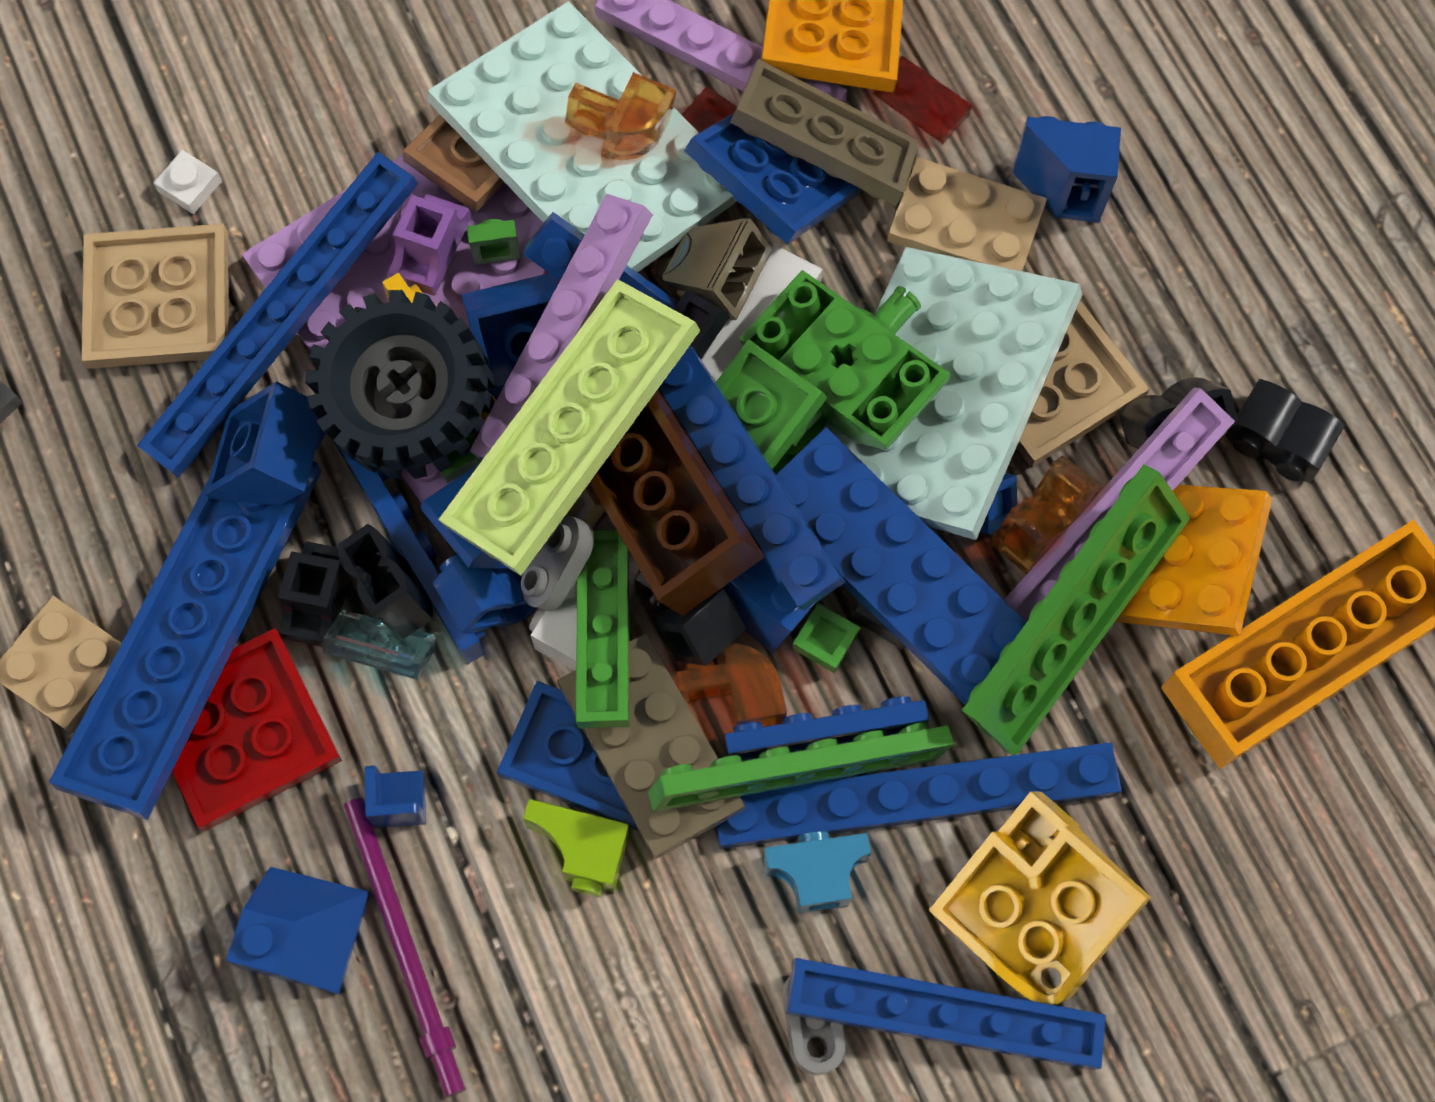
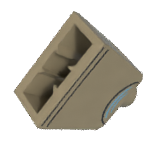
[656,219,773,320]

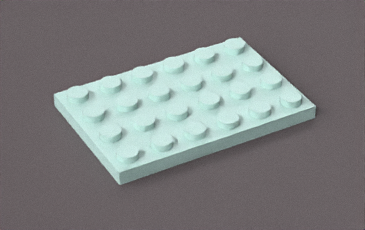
[428,1,737,272]
[823,247,1082,540]

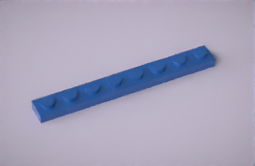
[137,152,418,478]
[717,742,1122,849]

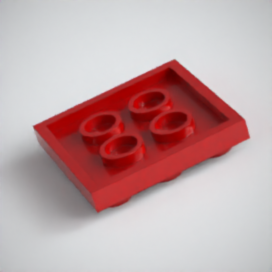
[172,628,342,832]

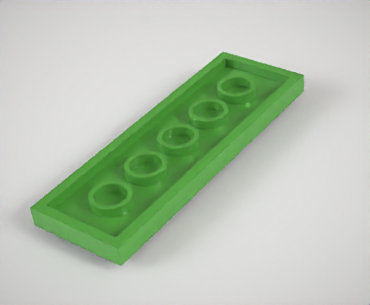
[962,464,1191,755]

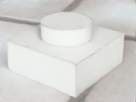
[154,150,222,215]

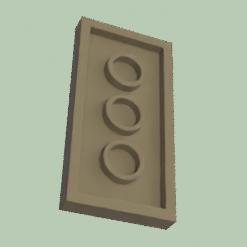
[730,59,920,206]
[557,633,745,860]

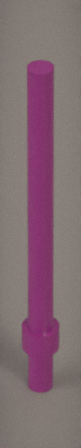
[344,798,466,1098]

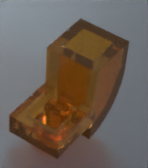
[565,72,677,160]
[990,455,1101,574]
[676,644,787,727]

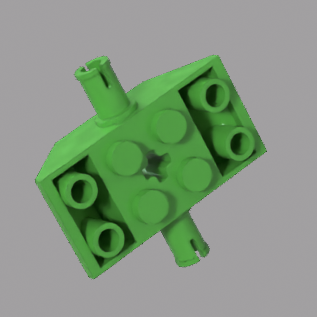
[739,270,951,450]

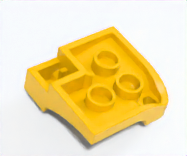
[929,792,1151,1005]

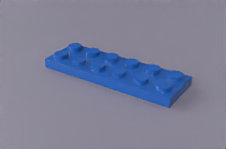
[776,427,1027,705]

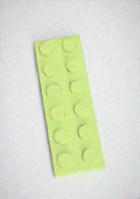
[438,279,700,576]

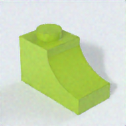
[523,799,630,897]

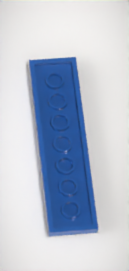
[49,461,322,820]

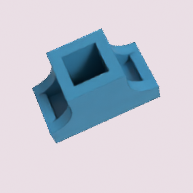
[763,831,871,914]

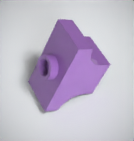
[389,194,471,296]

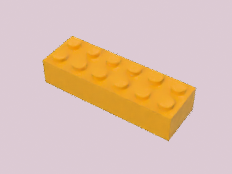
[1161,519,1435,770]

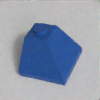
[226,867,370,994]

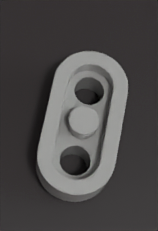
[521,515,594,611]
[783,975,846,1075]

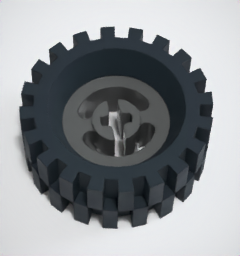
[305,290,495,479]

